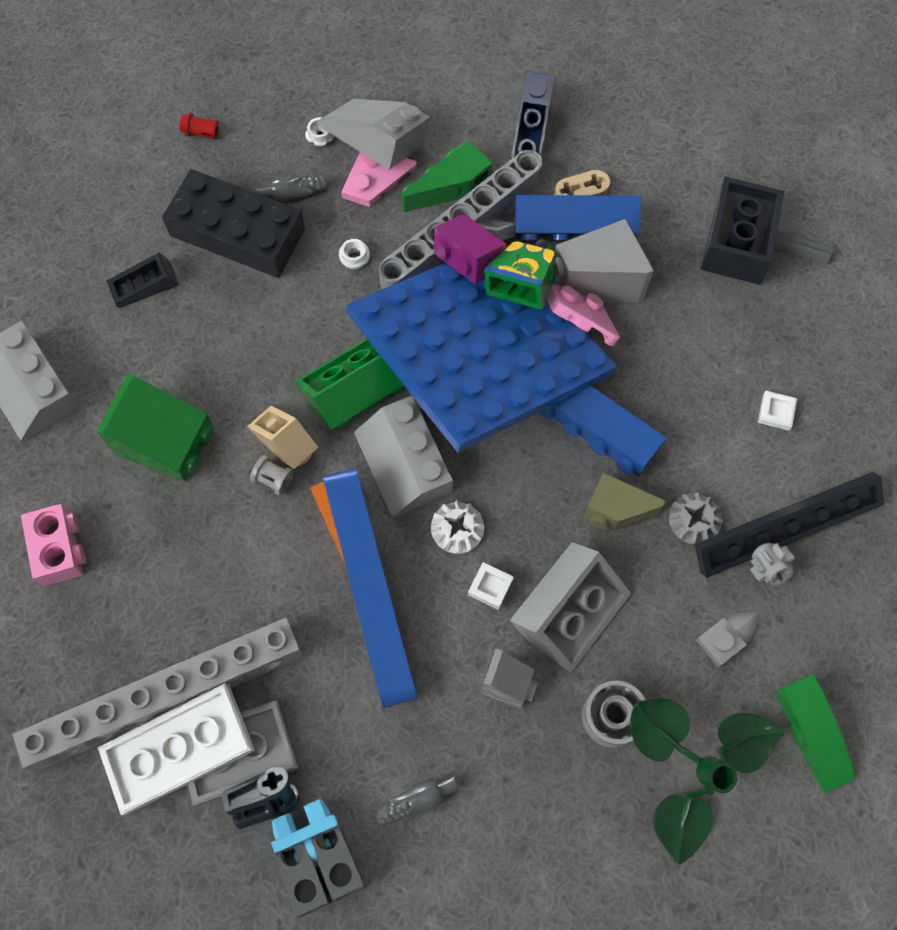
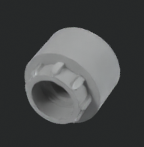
[582,681,645,748]

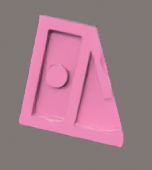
[341,152,417,207]
[547,284,620,346]

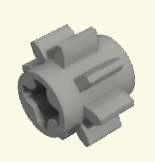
[750,543,795,585]

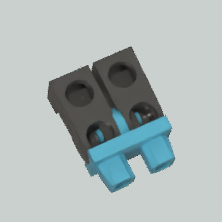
[271,799,367,918]

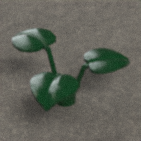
[630,698,784,865]

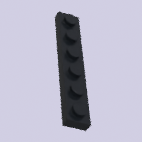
[695,472,884,578]

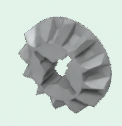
[669,492,723,545]

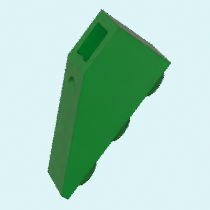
[401,140,492,212]

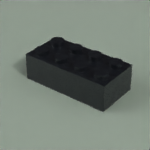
[162,169,305,278]

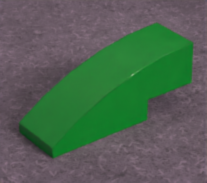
[774,674,856,794]

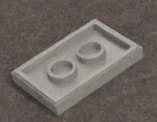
[187,700,299,807]

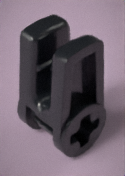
[222,767,300,829]

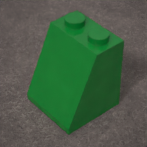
[96,373,214,482]

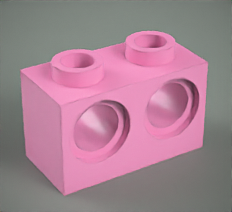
[21,504,86,587]

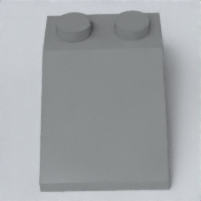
[318,99,430,170]

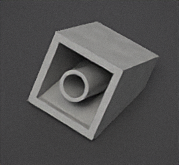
[553,219,654,303]

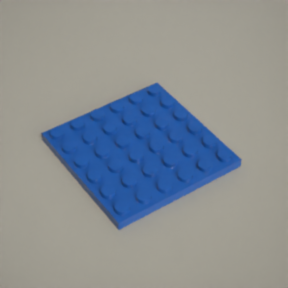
[346,241,617,453]

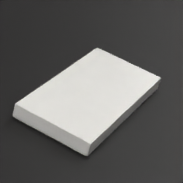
[98,683,255,815]

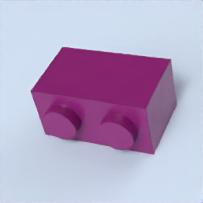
[434,213,506,284]

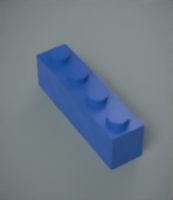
[514,195,641,242]
[539,386,666,477]

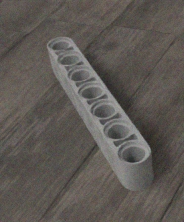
[379,150,542,289]

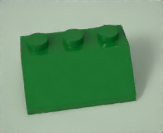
[295,338,405,430]

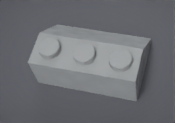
[0,320,79,442]
[354,396,453,518]
[510,542,631,673]

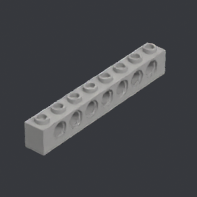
[12,617,304,772]

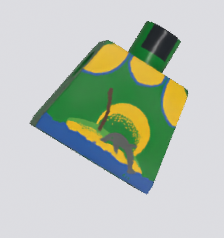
[484,239,556,310]

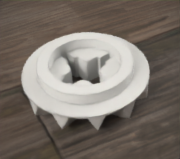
[431,500,484,554]

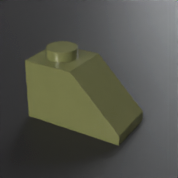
[584,473,665,531]

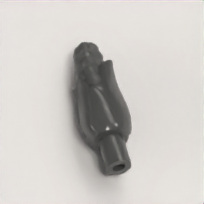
[256,176,329,203]
[376,776,459,825]

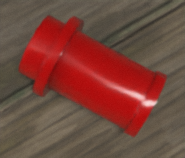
[179,112,219,140]

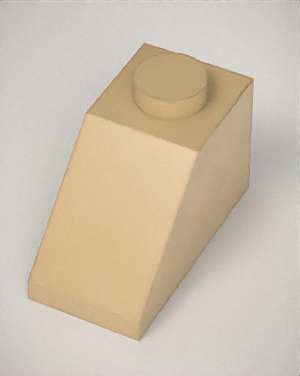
[247,406,318,469]

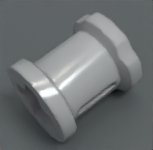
[250,455,294,496]

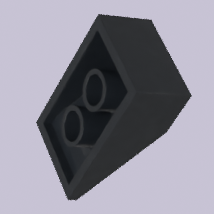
[700,176,785,285]

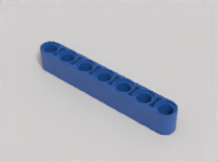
[323,468,417,708]

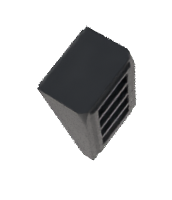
[106,252,179,308]

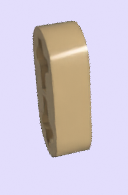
[554,170,610,195]

